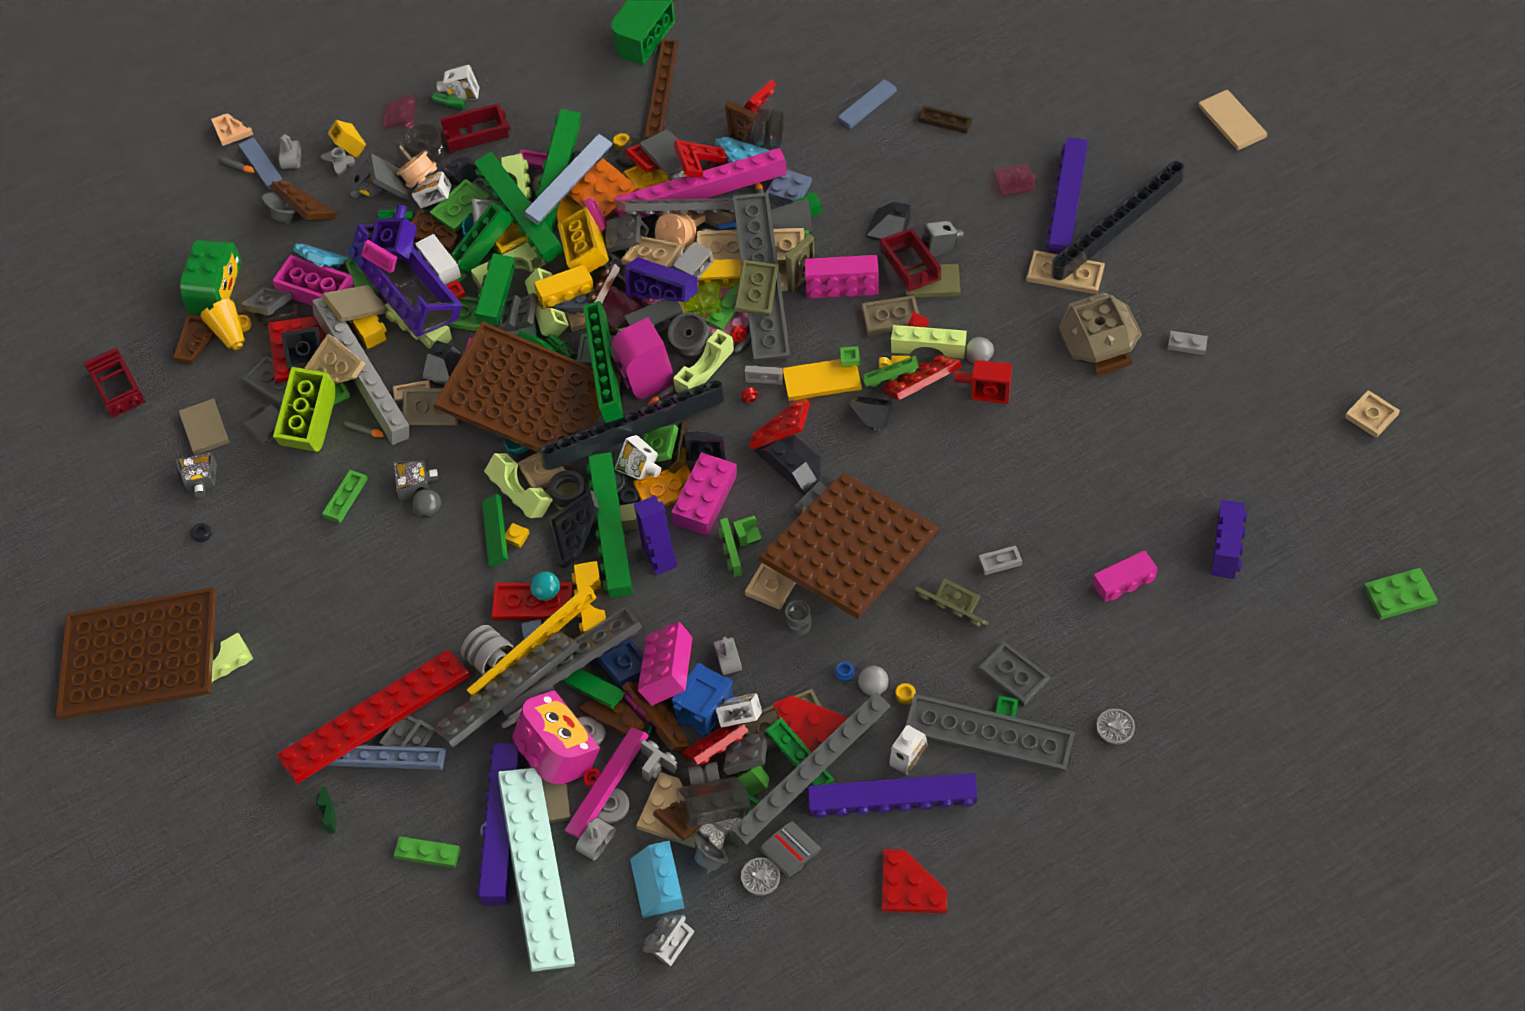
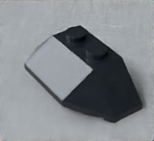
[755,435,820,495]

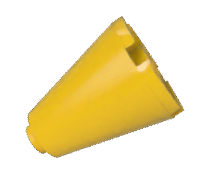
[200,299,245,351]

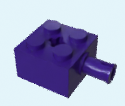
[371,205,417,260]

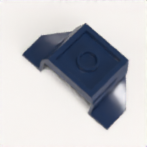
[589,638,643,709]

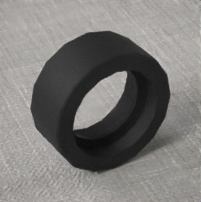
[549,470,586,507]

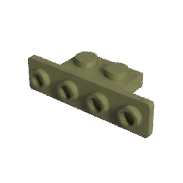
[915,578,989,627]

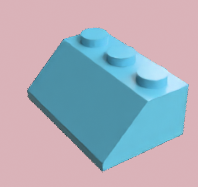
[630,841,684,918]

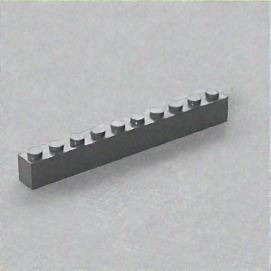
[728,691,891,849]

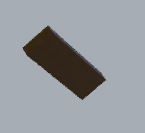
[918,106,972,134]
[669,420,689,474]

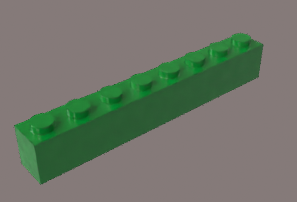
[535,109,581,232]
[474,151,564,263]
[583,301,624,423]
[586,452,633,598]

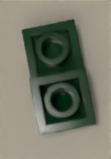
[316,786,336,833]

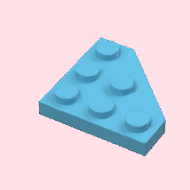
[715,137,770,163]
[293,244,349,267]

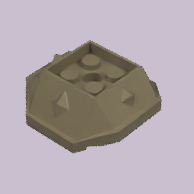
[1059,292,1142,363]

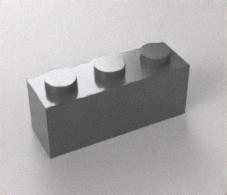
[625,299,683,333]

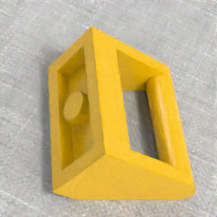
[493,223,528,254]

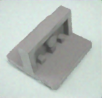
[640,740,677,782]
[642,915,695,966]

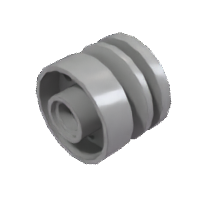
[461,625,514,675]

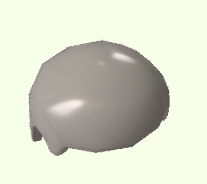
[965,337,994,364]
[858,665,889,696]

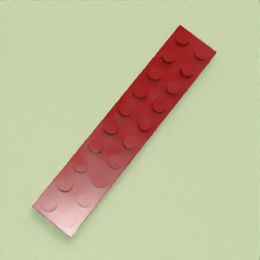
[276,649,470,784]

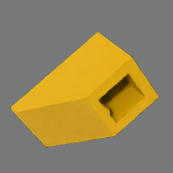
[328,120,366,158]

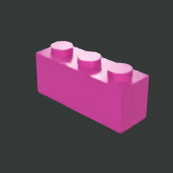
[1092,550,1158,602]

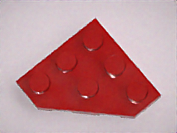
[749,399,810,450]
[773,696,847,753]
[882,849,947,914]

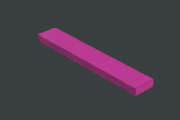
[565,727,648,839]

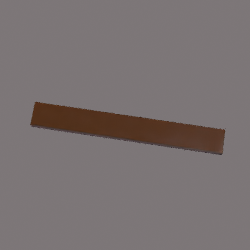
[644,39,678,140]

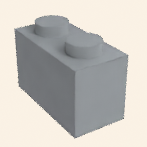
[673,242,713,280]

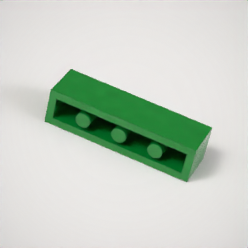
[451,202,514,274]
[473,253,516,327]

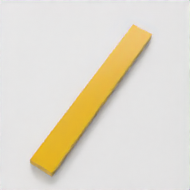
[467,585,596,696]

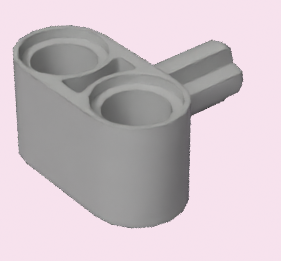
[279,134,301,169]
[713,637,742,676]
[575,818,615,861]

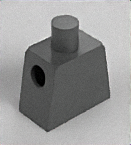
[921,221,964,258]

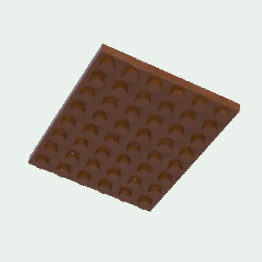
[434,321,601,466]
[758,472,940,619]
[56,587,217,720]

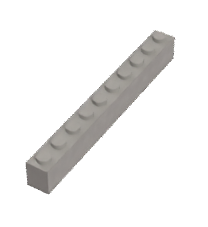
[313,297,409,445]

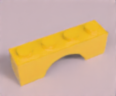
[571,561,606,634]

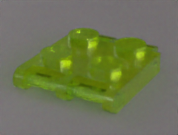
[684,281,721,317]

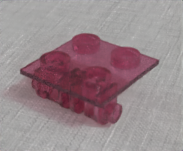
[383,93,417,129]
[994,163,1036,195]
[602,286,642,329]

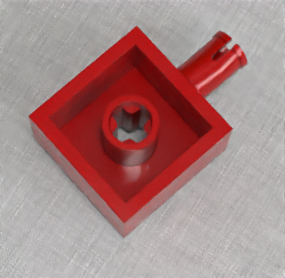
[954,360,1012,404]

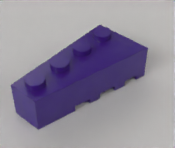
[625,257,697,302]
[634,495,677,575]
[1211,500,1248,579]

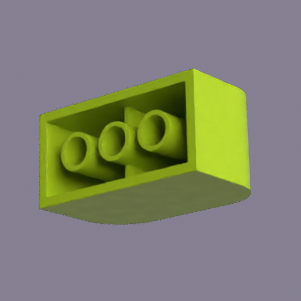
[273,367,335,452]

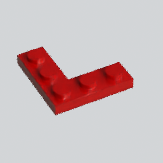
[673,140,727,178]

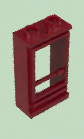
[440,103,510,154]
[880,228,941,292]
[84,347,146,418]

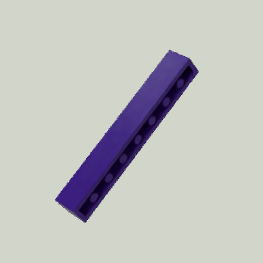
[1046,137,1088,254]
[477,743,521,905]
[808,773,978,818]

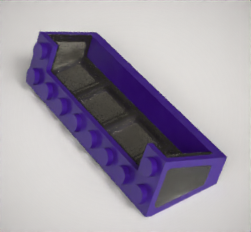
[349,224,463,337]

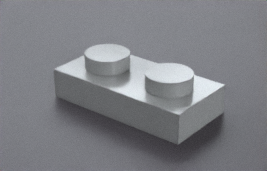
[1168,331,1208,355]
[745,365,783,385]
[979,545,1022,575]

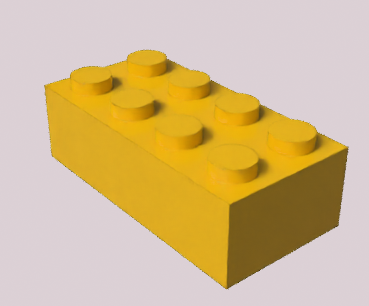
[558,206,609,274]

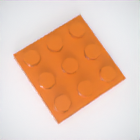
[567,158,639,220]

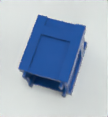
[672,663,735,736]

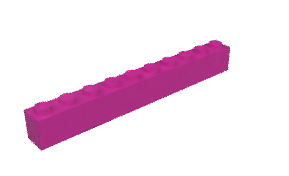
[614,148,787,218]

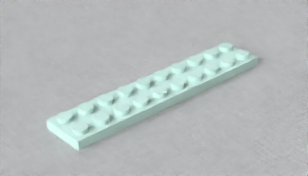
[498,768,575,972]

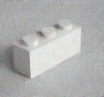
[415,234,461,285]

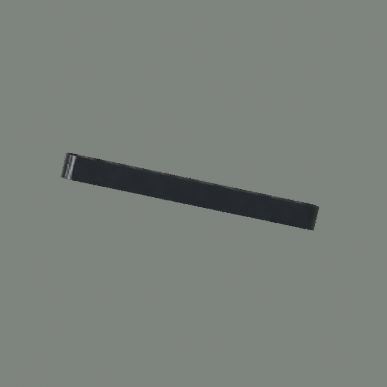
[1051,161,1184,280]
[540,380,724,470]

